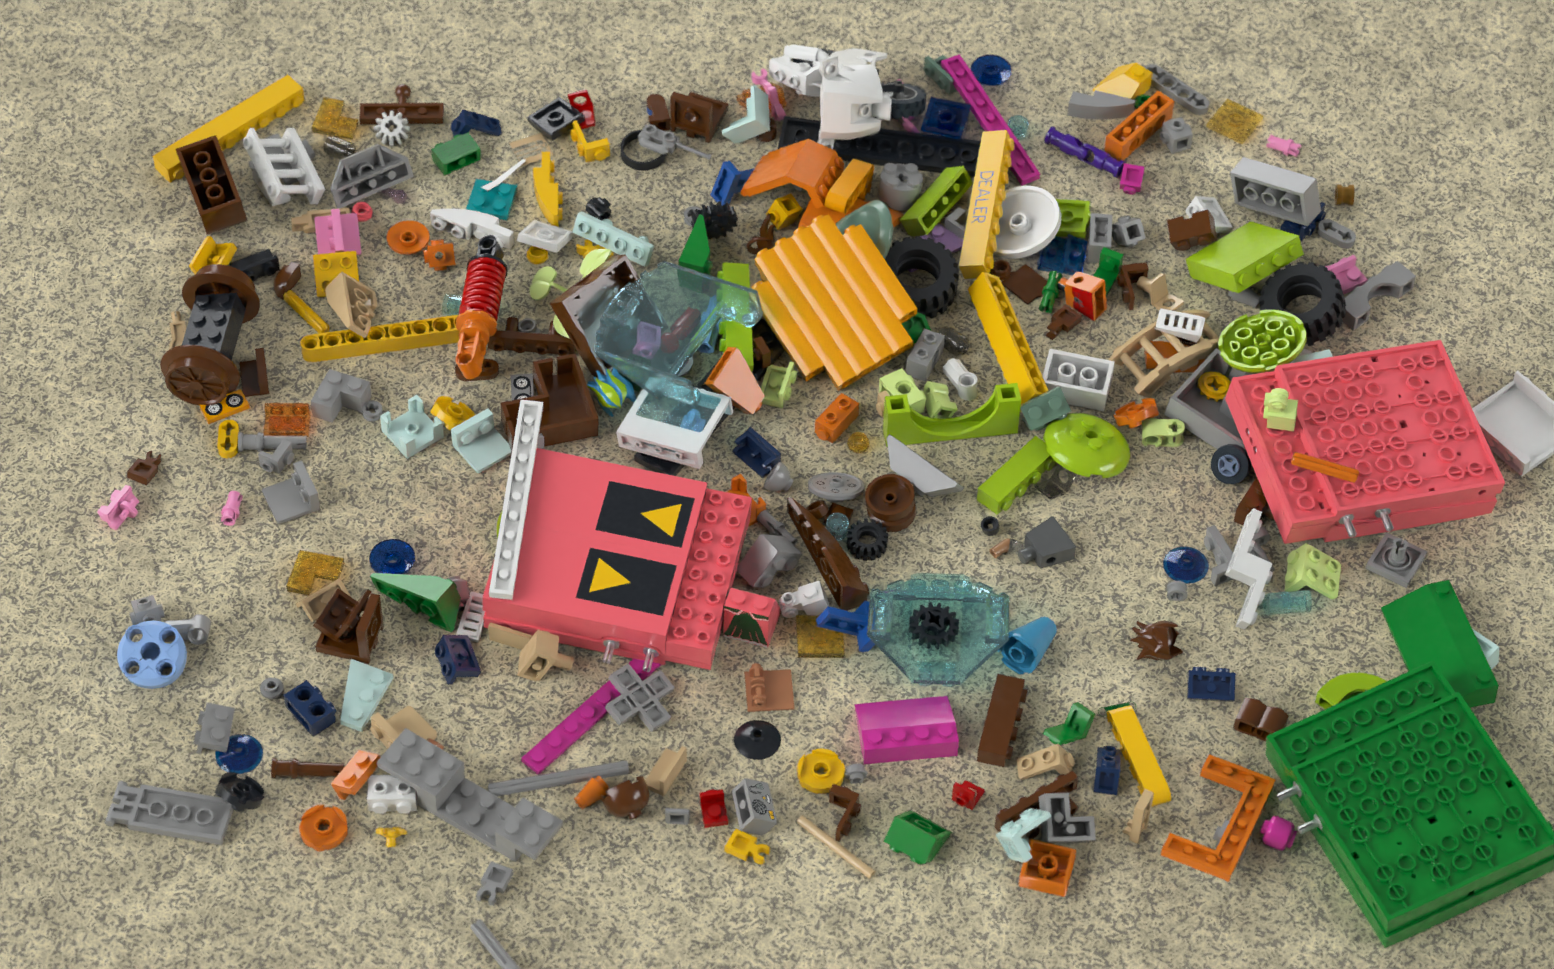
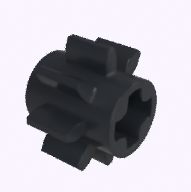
[586,197,612,221]

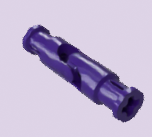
[1044,126,1126,178]

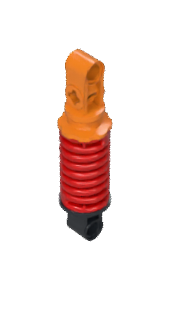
[455,235,508,379]

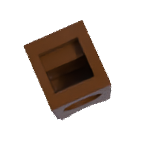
[647,94,671,131]

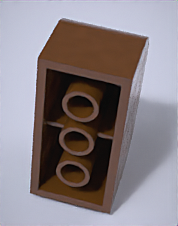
[175,135,248,235]

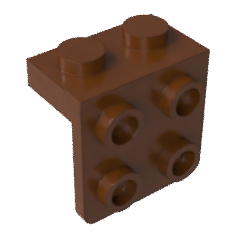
[313,588,372,642]

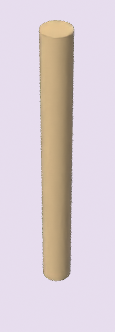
[797,815,875,879]

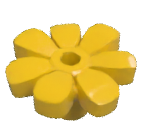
[376,827,407,847]

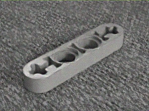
[1144,64,1209,115]

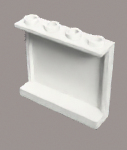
[1472,371,1554,477]

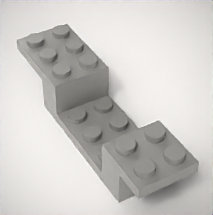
[377,728,563,862]

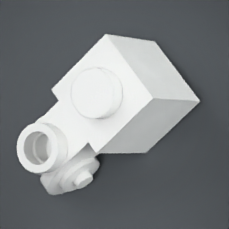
[779,580,830,619]

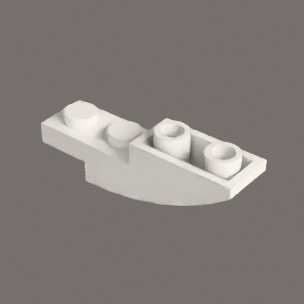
[430,209,514,250]

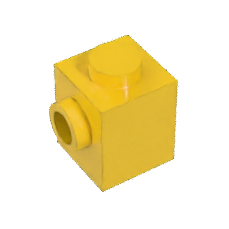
[766,193,803,230]

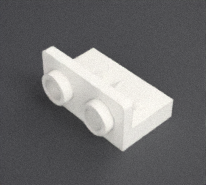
[1186,196,1233,234]

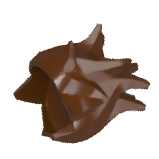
[1131,621,1183,661]

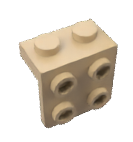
[370,706,437,749]

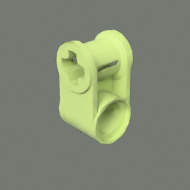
[1142,418,1185,447]

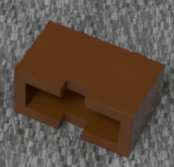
[1167,210,1217,251]

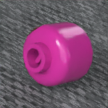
[1259,815,1297,851]

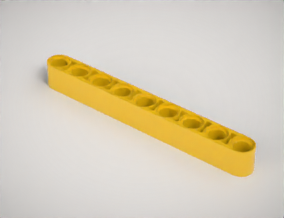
[300,315,460,362]

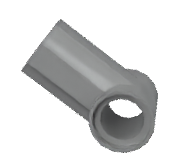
[164,614,211,645]

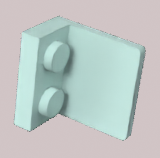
[451,408,512,473]
[996,808,1051,863]

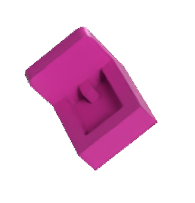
[1119,163,1145,195]

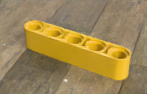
[1107,705,1171,807]

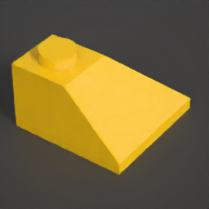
[1093,63,1152,100]

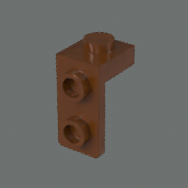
[1117,262,1149,310]
[829,783,862,842]

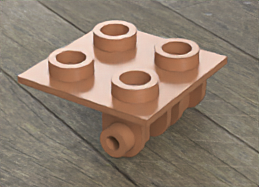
[744,663,794,712]

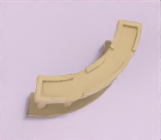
[1108,310,1219,398]

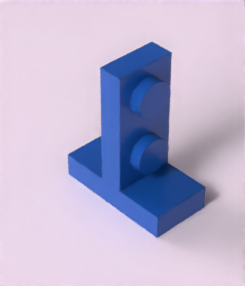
[710,161,755,205]
[816,601,879,652]

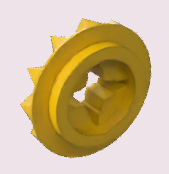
[1197,371,1231,402]

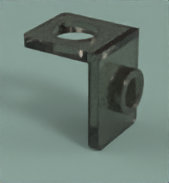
[1034,464,1077,499]

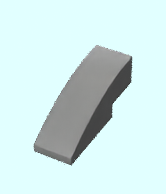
[1067,90,1136,119]

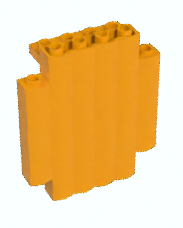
[750,214,917,391]

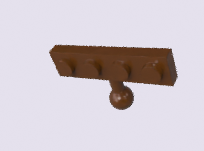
[359,84,444,124]

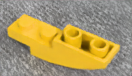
[533,152,563,227]

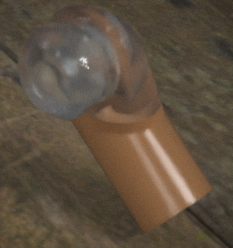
[989,538,1025,558]

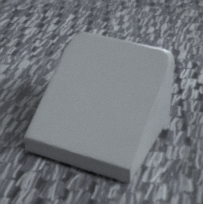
[665,808,690,825]

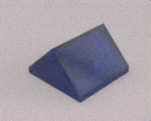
[921,96,971,139]

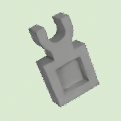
[476,861,513,906]

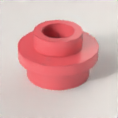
[351,202,373,222]

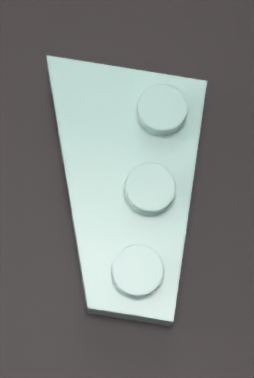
[340,659,393,732]

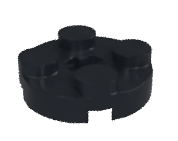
[215,772,264,812]

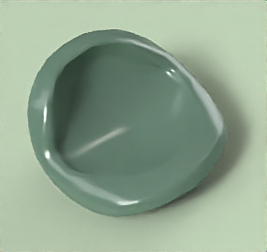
[835,200,894,259]

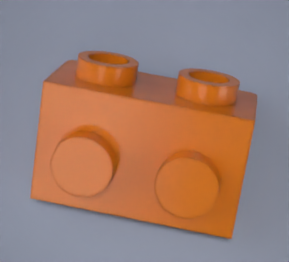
[331,750,380,800]

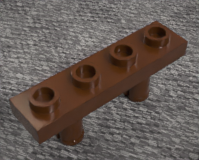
[487,317,576,356]
[995,770,1078,840]

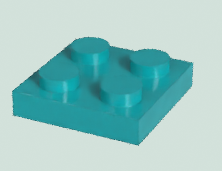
[466,178,518,221]

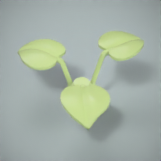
[530,249,612,339]

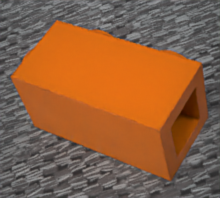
[815,393,859,443]

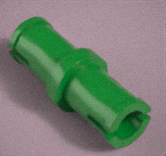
[1039,271,1063,313]

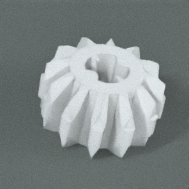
[374,110,410,147]

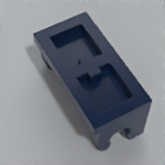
[732,427,781,479]

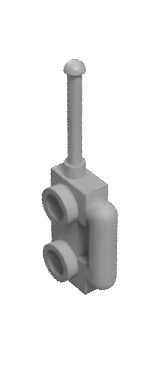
[638,124,712,160]

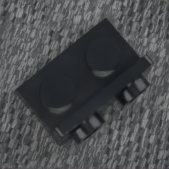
[229,249,280,282]

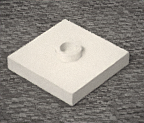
[517,220,573,253]

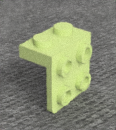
[1284,543,1341,599]

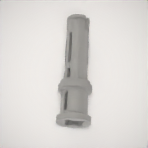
[238,432,307,452]

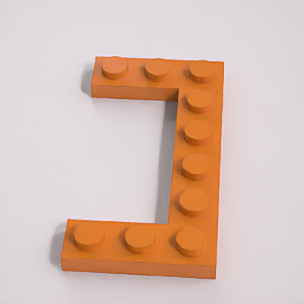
[1161,754,1276,882]

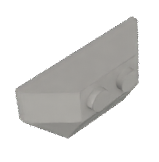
[331,144,414,208]
[887,434,964,497]

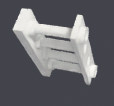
[243,128,325,205]

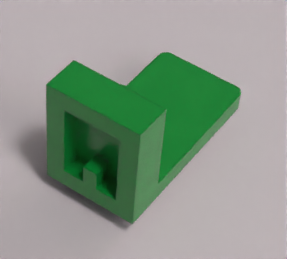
[1093,247,1124,297]

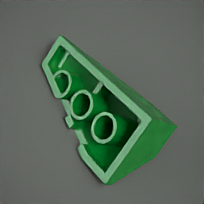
[370,573,461,633]

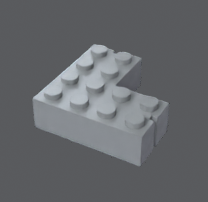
[1164,348,1252,450]

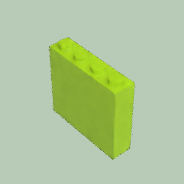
[1186,221,1304,293]

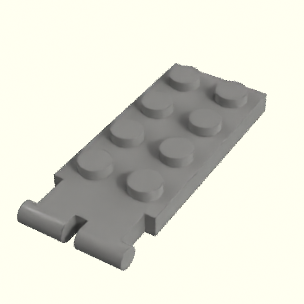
[105,781,233,845]

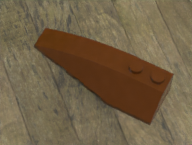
[787,497,870,611]

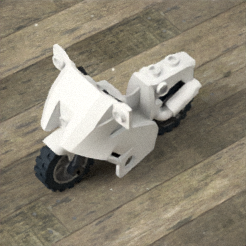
[769,44,927,149]

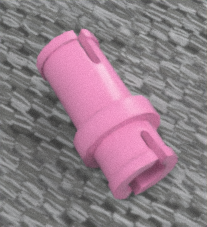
[1267,135,1301,157]
[221,491,243,526]

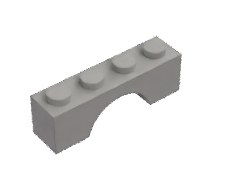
[1342,261,1416,331]

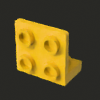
[313,251,359,297]

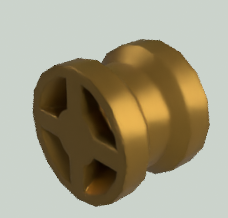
[1335,184,1355,206]

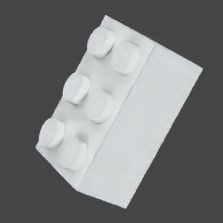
[1042,349,1115,411]

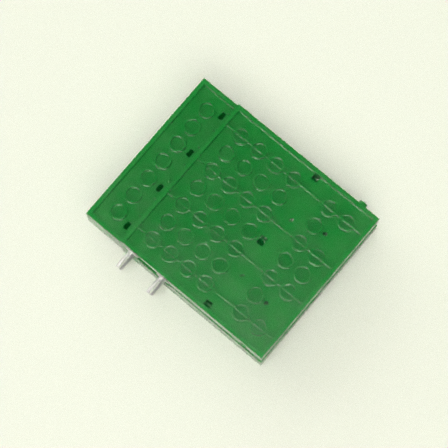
[1265,660,1554,948]

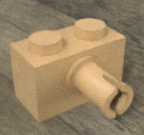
[517,630,574,681]

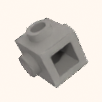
[1160,117,1193,154]
[1112,215,1146,248]
[129,595,165,625]

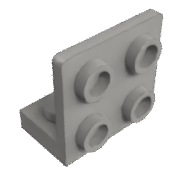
[262,460,320,524]

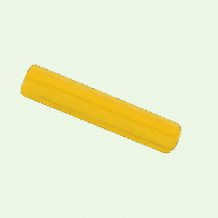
[283,290,330,333]

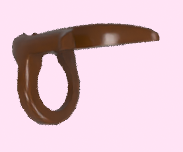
[746,213,775,255]

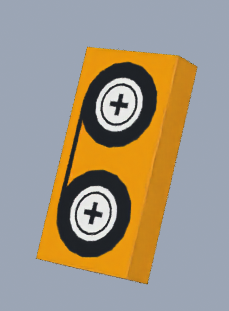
[199,389,250,424]

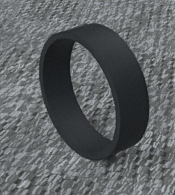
[620,129,667,171]

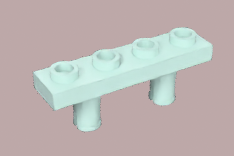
[572,212,654,267]

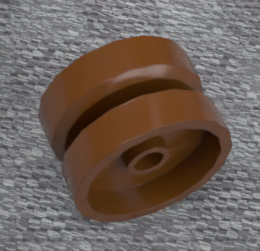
[865,474,916,532]

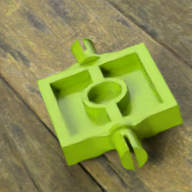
[1055,199,1091,238]

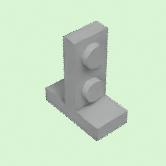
[1204,525,1254,586]

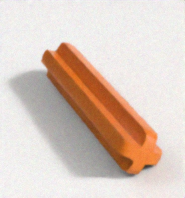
[1291,452,1359,483]

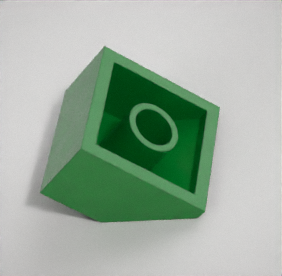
[883,810,952,865]

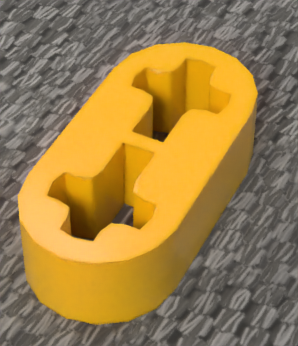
[217,420,239,459]

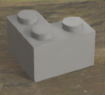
[311,369,372,423]
[737,534,803,588]
[1039,793,1096,844]

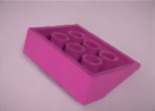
[854,696,959,764]

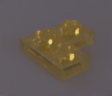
[312,97,359,140]
[286,550,345,596]

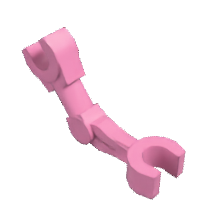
[751,68,786,121]

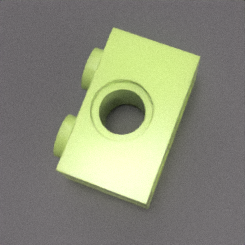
[879,368,926,414]

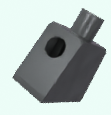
[1018,516,1076,569]

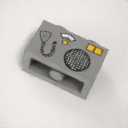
[732,778,777,835]

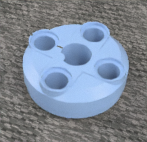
[117,621,187,689]

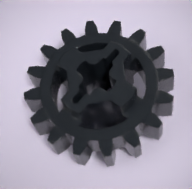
[691,201,738,240]
[909,602,959,649]

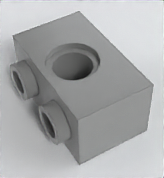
[906,329,945,382]

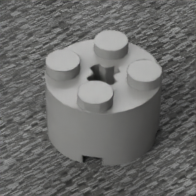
[878,163,923,210]

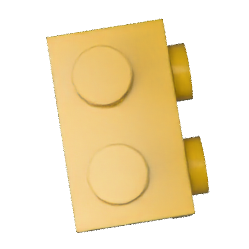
[189,236,237,274]

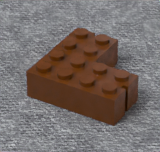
[501,353,599,452]

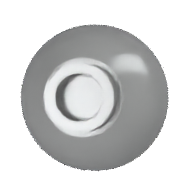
[764,462,794,491]

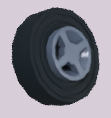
[1211,444,1251,484]

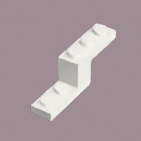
[1225,509,1273,630]

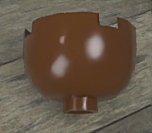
[600,776,649,820]

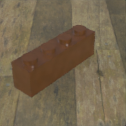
[977,674,1028,767]

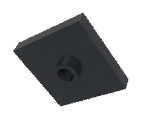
[527,97,585,141]

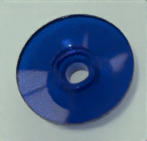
[971,54,1012,86]
[369,539,415,574]
[1163,546,1209,584]
[215,734,263,774]

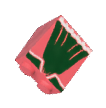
[724,588,781,648]

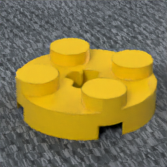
[430,396,475,430]
[797,748,845,794]

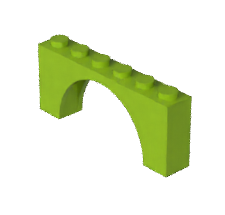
[883,383,1021,447]

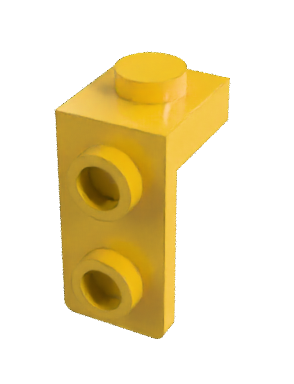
[570,120,610,163]

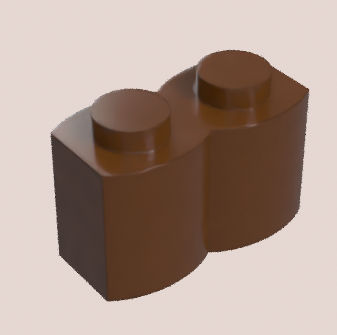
[1233,698,1289,742]

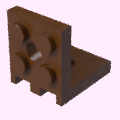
[670,91,729,143]
[315,593,384,664]

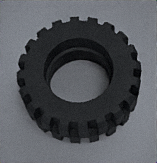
[885,236,959,319]
[1259,262,1346,346]

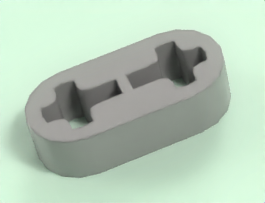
[1317,219,1356,249]

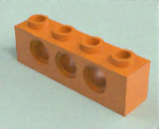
[1104,91,1174,161]

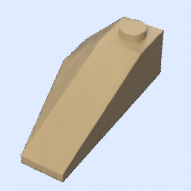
[325,272,377,338]

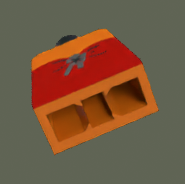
[1057,272,1107,321]

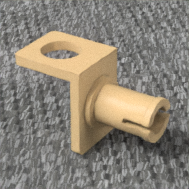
[1137,273,1184,311]

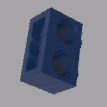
[284,680,336,737]

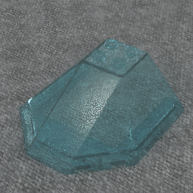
[867,573,1009,687]

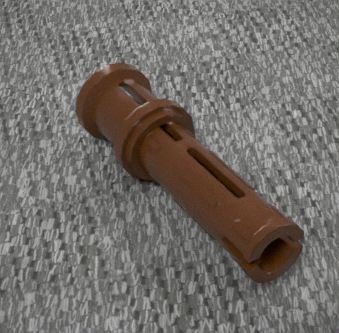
[271,757,345,779]

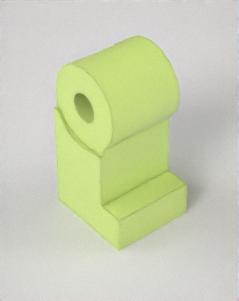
[923,381,958,419]

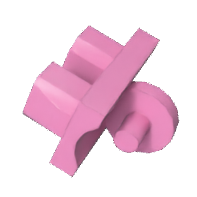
[98,485,139,530]

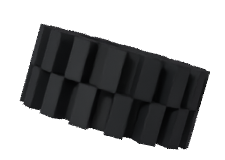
[847,518,888,561]

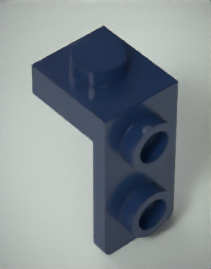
[451,109,502,137]

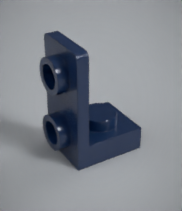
[1093,746,1121,795]

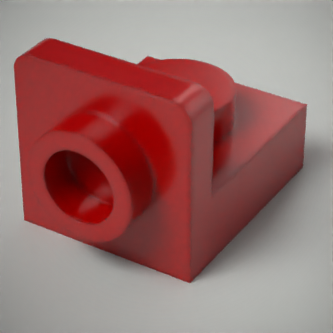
[700,789,728,828]

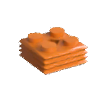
[1018,839,1076,897]

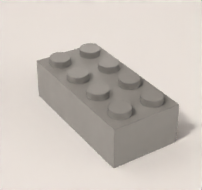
[1230,157,1321,226]

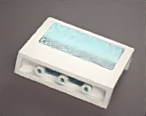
[616,376,733,469]

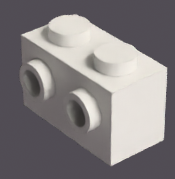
[367,775,417,814]

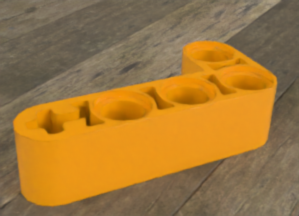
[824,158,874,214]

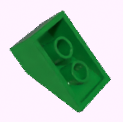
[678,214,713,294]

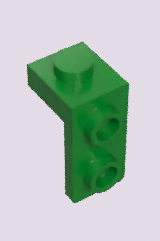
[1043,702,1096,745]

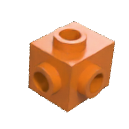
[423,239,456,271]

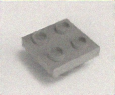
[1365,532,1427,588]

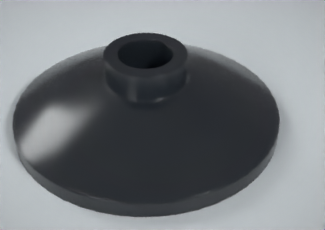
[734,720,781,760]

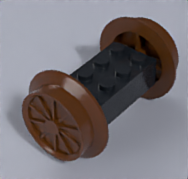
[160,264,260,406]

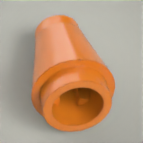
[574,776,610,810]

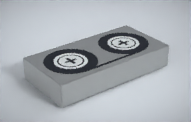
[510,374,534,400]

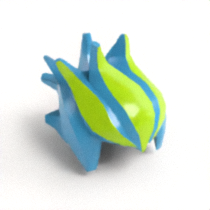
[587,364,636,417]

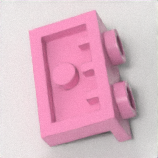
[1325,255,1368,295]

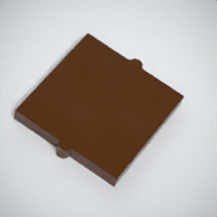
[1001,264,1047,305]

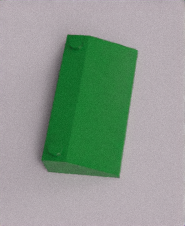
[1381,580,1499,708]

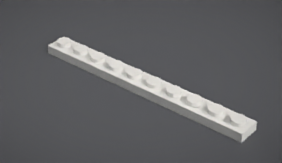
[489,400,543,600]

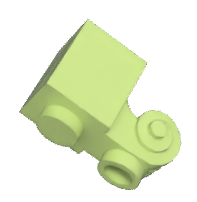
[1263,388,1298,431]

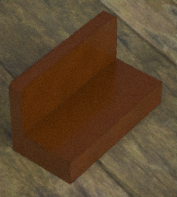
[239,348,269,397]

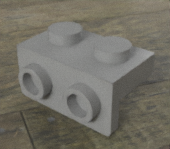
[193,702,235,754]

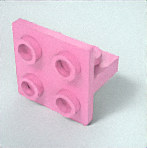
[314,209,361,255]

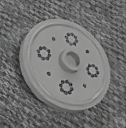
[808,472,864,502]

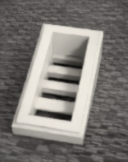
[1155,309,1205,342]
[456,592,485,642]

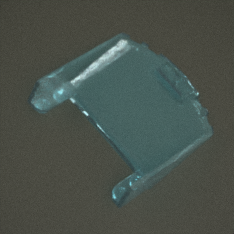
[595,261,763,407]

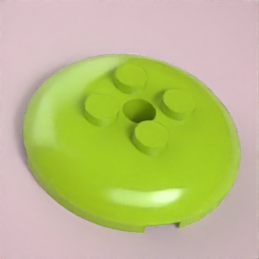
[1218,310,1307,373]
[1043,413,1130,478]

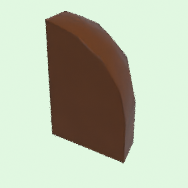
[273,262,301,300]

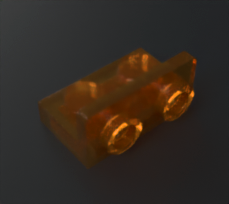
[264,402,311,437]

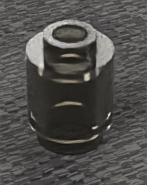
[323,136,356,160]
[938,326,969,356]

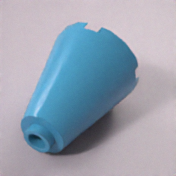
[997,617,1057,674]

